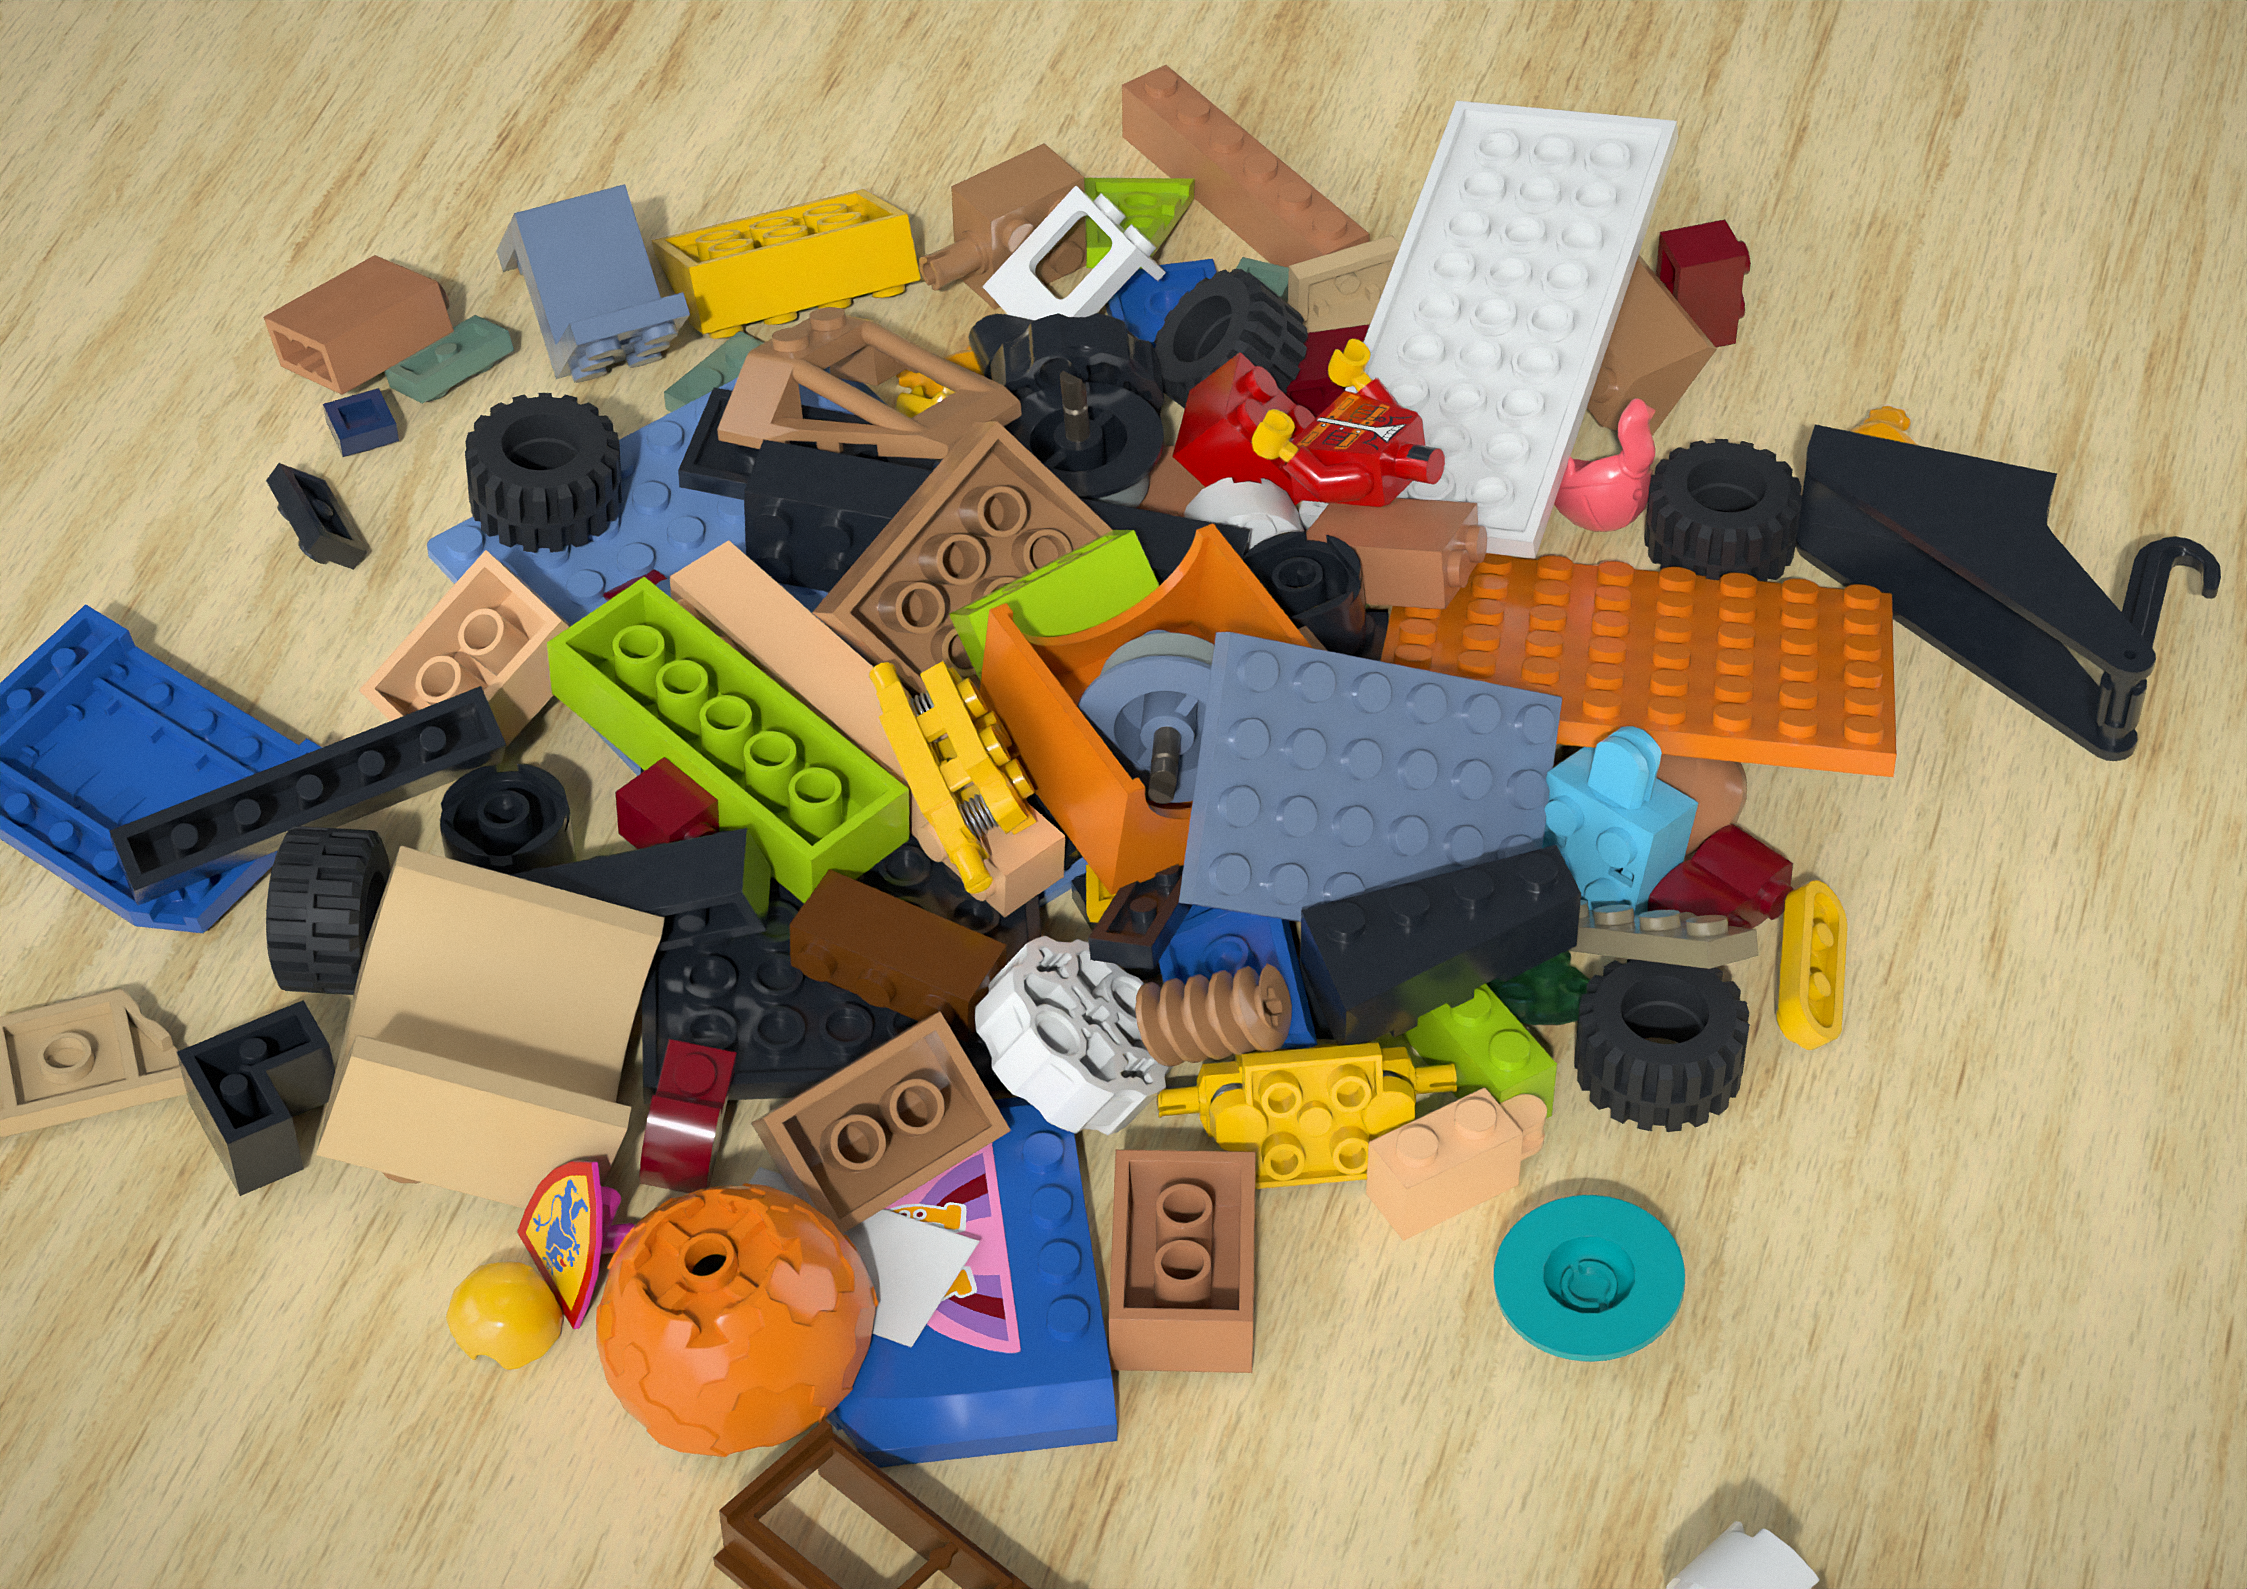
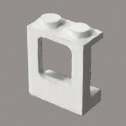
[982,186,1166,320]

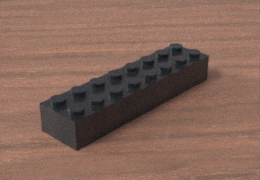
[744,439,1250,593]

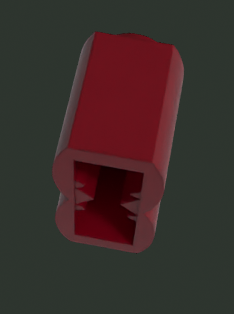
[1647,824,1794,928]

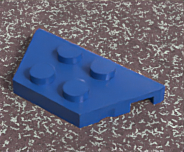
[1159,905,1318,1049]

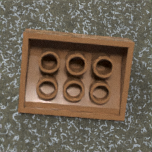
[812,421,1112,709]

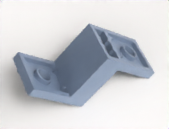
[496,184,690,383]

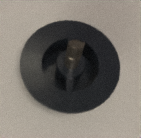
[1003,371,1164,508]

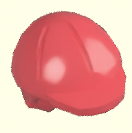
[1554,398,1656,532]

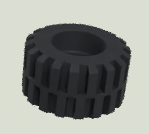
[1154,268,1308,409]
[465,393,622,553]
[1644,439,1802,582]
[266,826,391,995]
[1574,959,1750,1132]

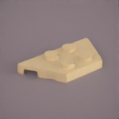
[0,989,187,1138]

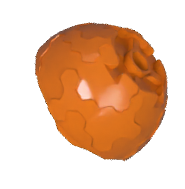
[596,1183,879,1457]

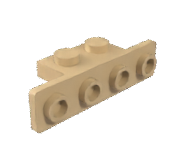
[1288,235,1400,333]

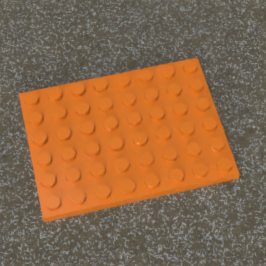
[1381,553,1897,777]

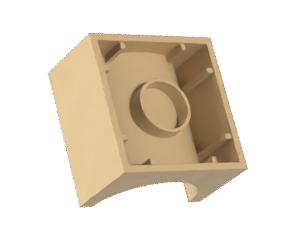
[316,845,664,1209]

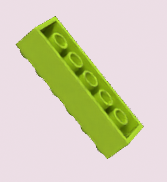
[547,577,909,903]

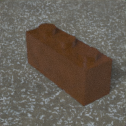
[790,869,1007,1043]

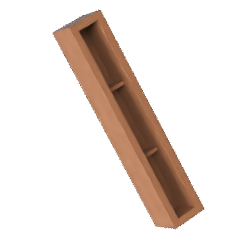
[1122,65,1369,268]

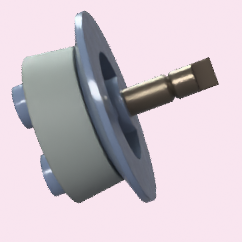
[1077,630,1214,804]

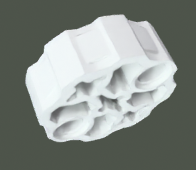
[975,936,1174,1135]

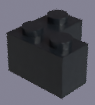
[176,1000,335,1196]

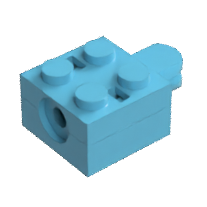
[1542,726,1699,916]

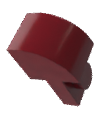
[639,1039,737,1193]

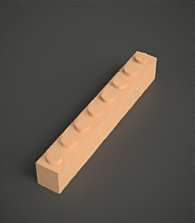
[670,540,1065,917]

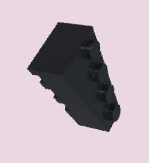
[1300,845,1581,1046]

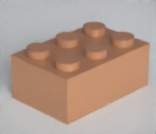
[1109,1149,1255,1373]

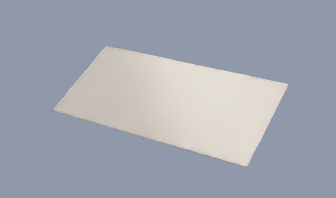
[748,1167,980,1347]

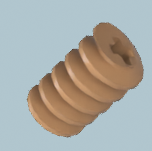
[1135,963,1292,1067]

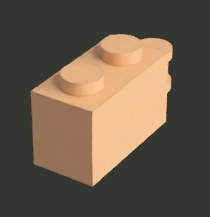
[1366,1087,1547,1241]

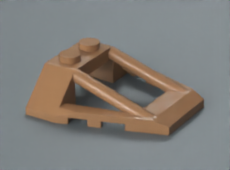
[717,307,1022,459]

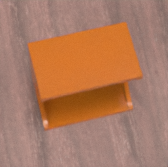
[979,524,1312,895]

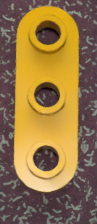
[1777,880,1848,1050]

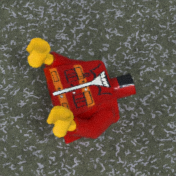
[1252,339,1445,507]

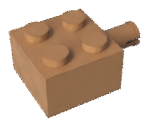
[919,143,1086,310]

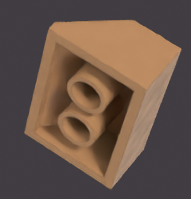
[1587,255,1717,436]
[751,1012,1011,1234]

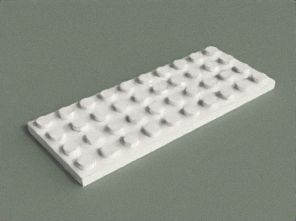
[1298,101,1678,559]

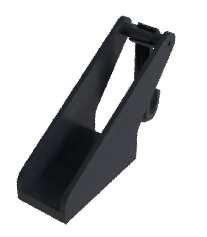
[1795,424,2221,761]

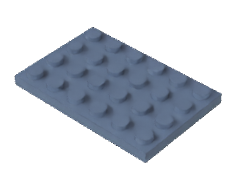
[1179,632,1562,922]

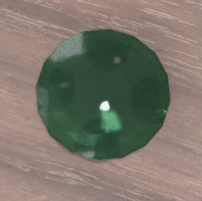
[1486,951,1590,1025]

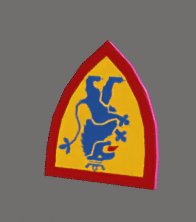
[517,1161,635,1329]

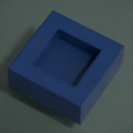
[323,388,399,457]

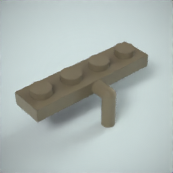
[1568,900,1758,969]

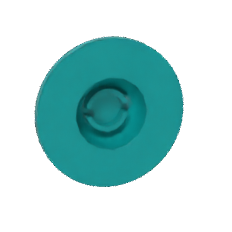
[1494,1195,1685,1362]

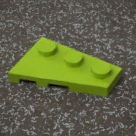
[1084,178,1195,269]

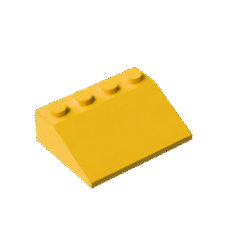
[651,189,921,339]

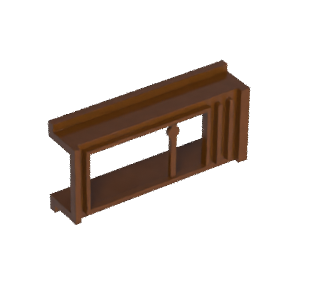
[713,1420,1032,1589]

